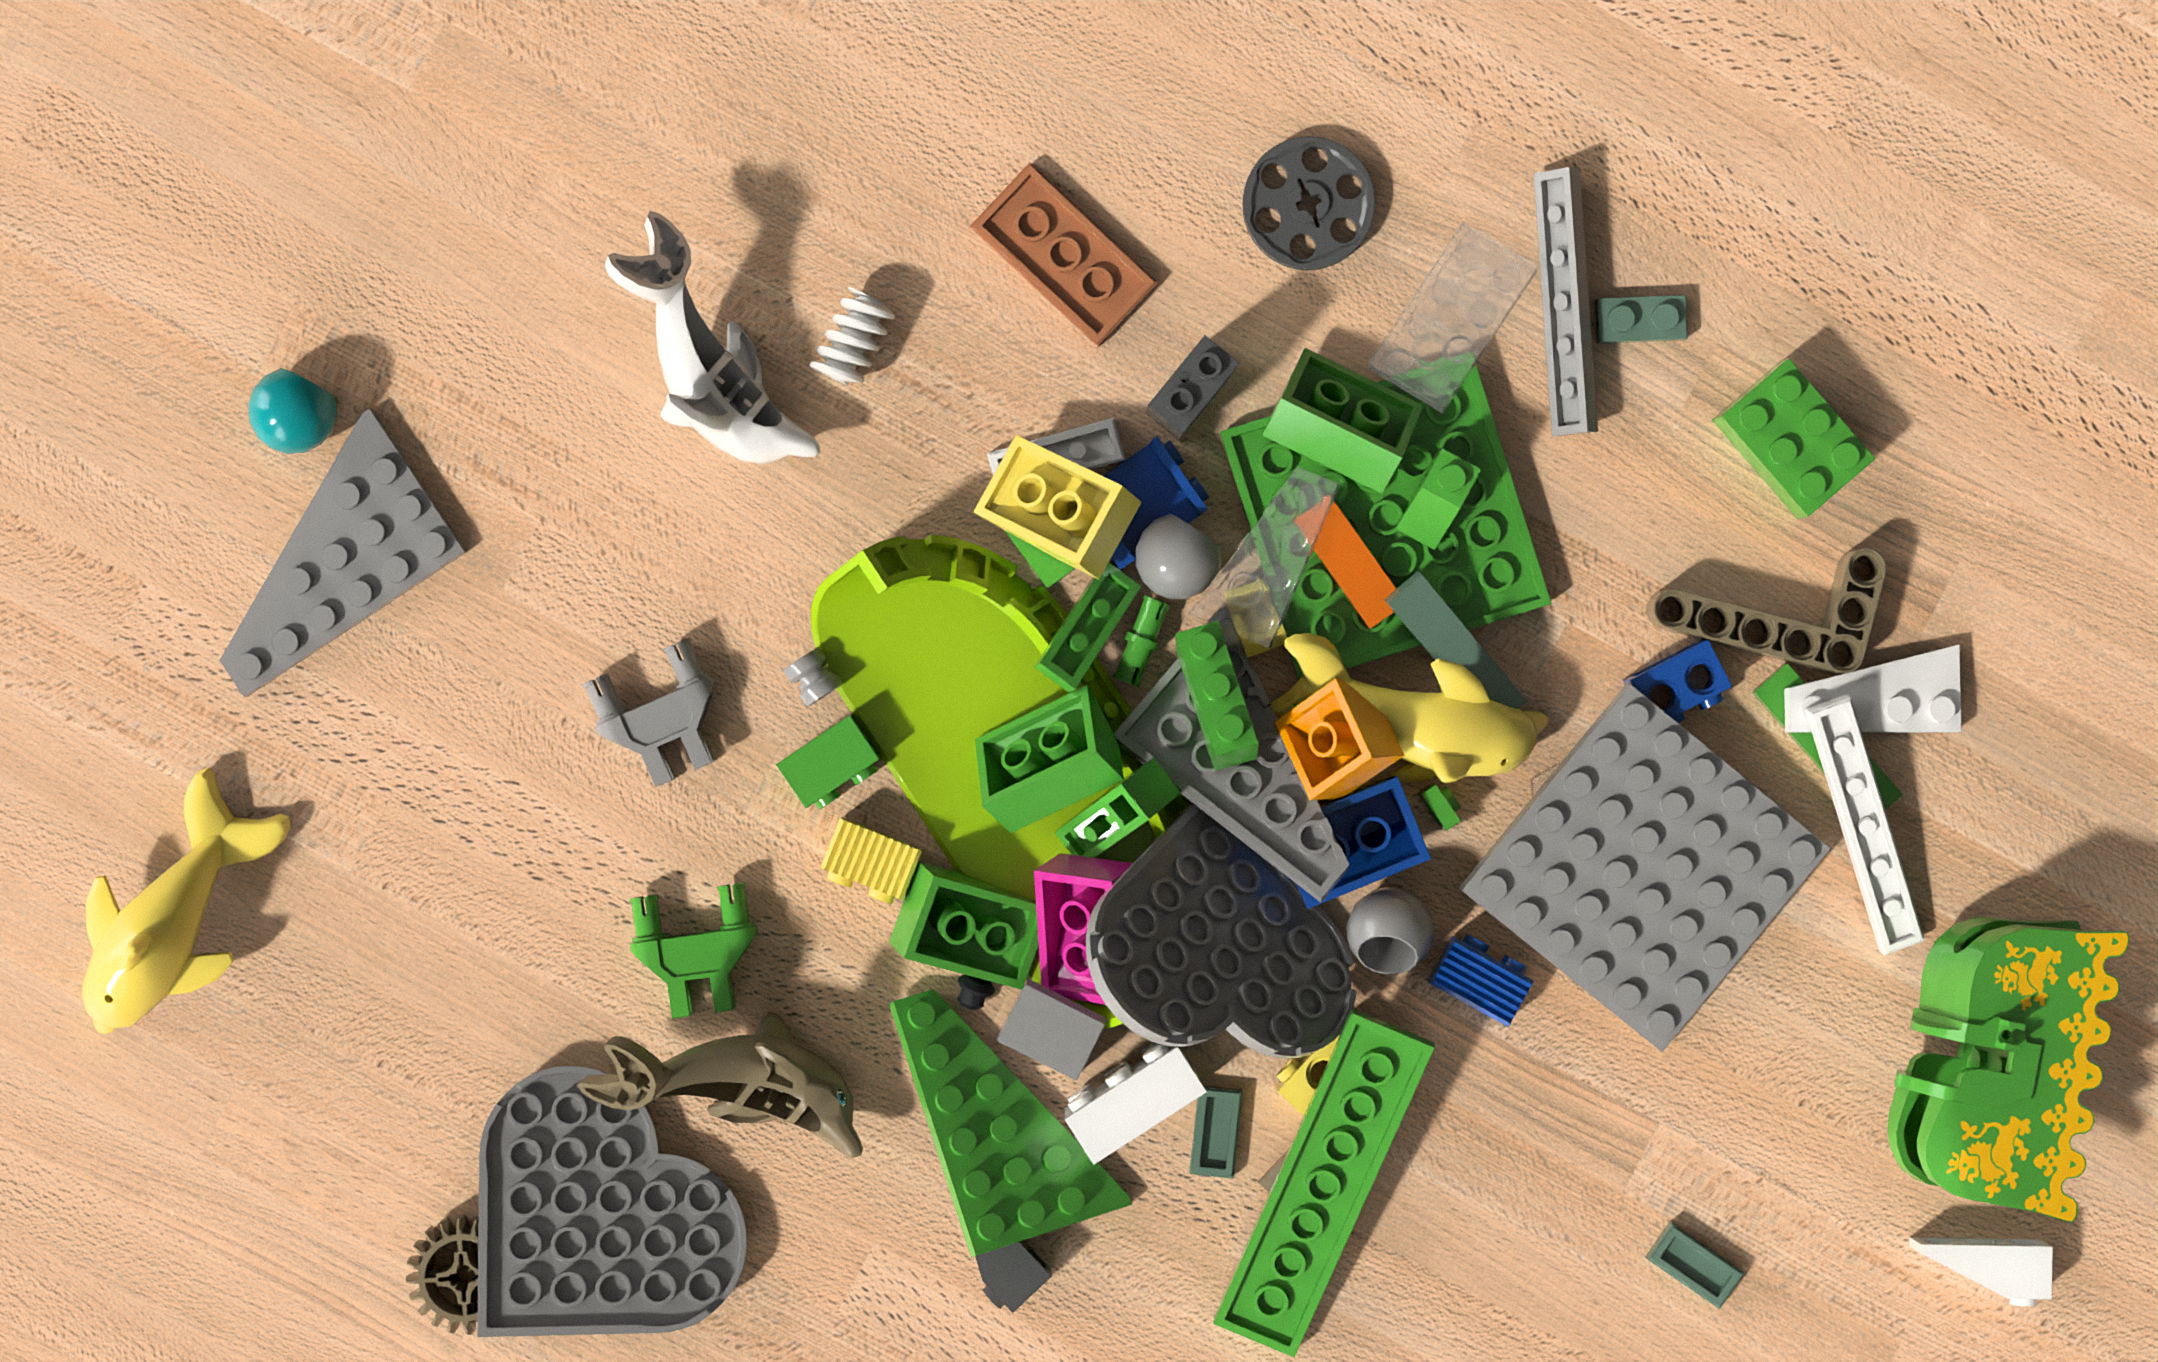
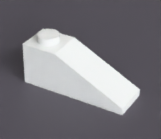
[1909,1237,2053,1306]

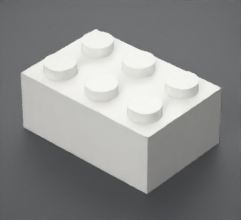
[1064,1042,1207,1165]

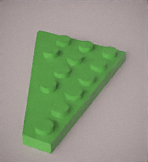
[889,989,1132,1258]

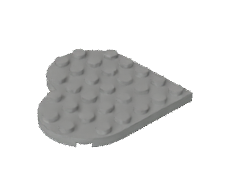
[1086,803,1356,1059]
[477,1066,747,1337]

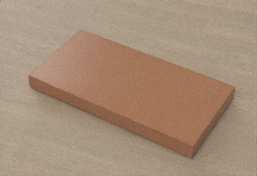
[970,162,1158,348]

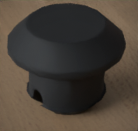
[957,974,995,1010]

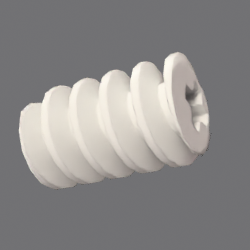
[809,287,896,386]

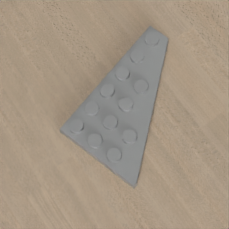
[220,408,467,697]
[1113,608,1349,903]

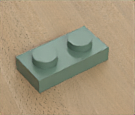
[1595,295,1687,344]

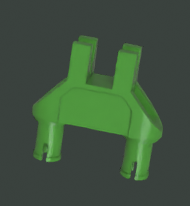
[630,882,758,1019]

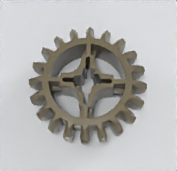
[406,1214,479,1335]

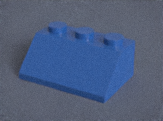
[1296,776,1431,909]

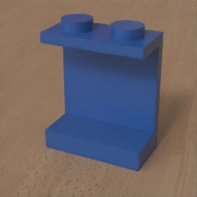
[1103,436,1209,571]

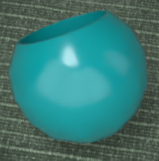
[248,368,338,454]

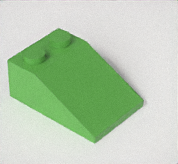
[889,861,1039,990]

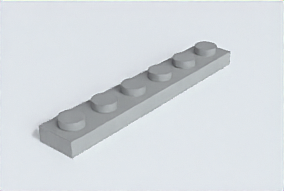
[1534,167,1598,436]

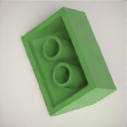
[1263,348,1423,494]
[975,685,1124,833]

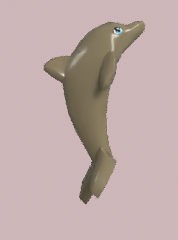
[577,1012,863,1158]

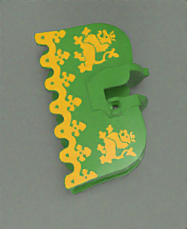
[1888,916,2130,1223]

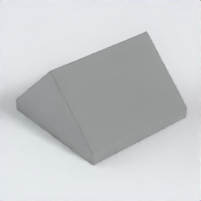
[997,979,1108,1081]

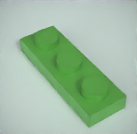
[1034,563,1141,693]

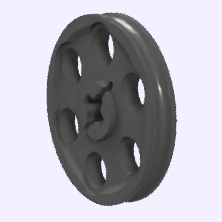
[1242,136,1375,271]

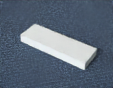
[987,418,1125,475]

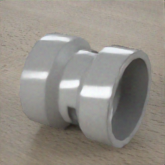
[783,647,843,708]

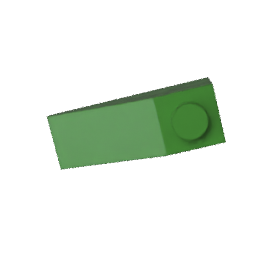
[1054,757,1181,858]

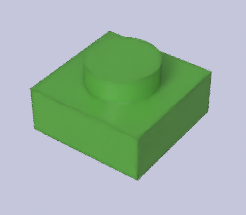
[1417,783,1461,831]

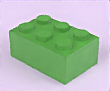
[1712,358,1875,519]

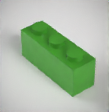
[1175,621,1258,771]

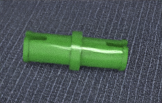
[1113,595,1171,687]

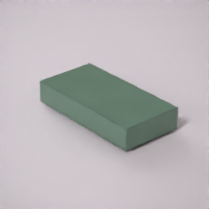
[1189,1086,1243,1179]
[1645,1222,1744,1309]

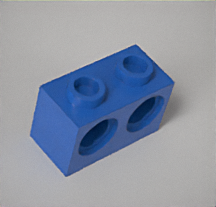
[1623,639,1732,723]

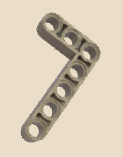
[1646,548,1886,673]

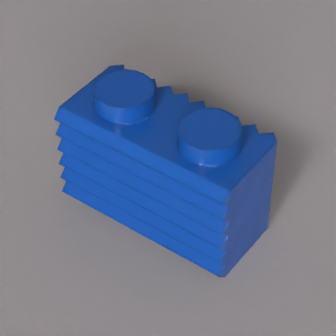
[1427,933,1534,1027]

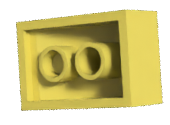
[973,435,1142,580]

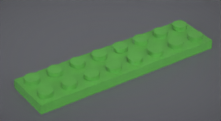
[1213,1008,1435,1357]

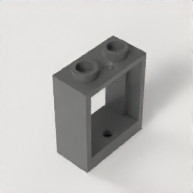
[1146,335,1240,440]

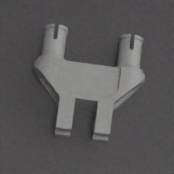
[582,638,715,787]

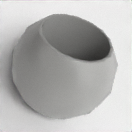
[1136,513,1222,599]
[1346,887,1434,974]

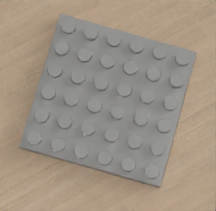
[1459,683,1831,1052]

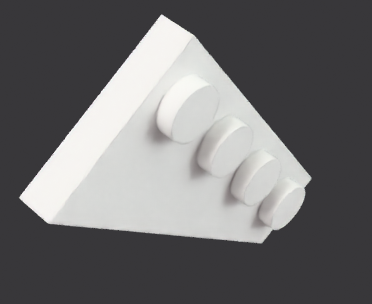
[1784,644,1961,733]

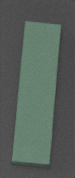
[1384,571,1527,709]

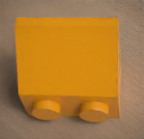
[1275,678,1405,800]

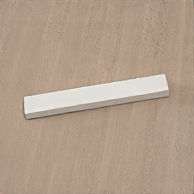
[1805,694,1925,955]

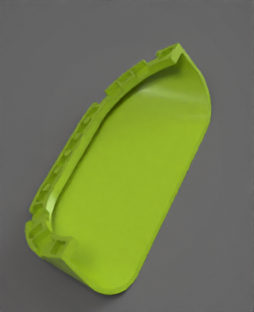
[811,535,1190,1028]

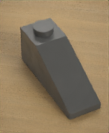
[975,1240,1052,1313]

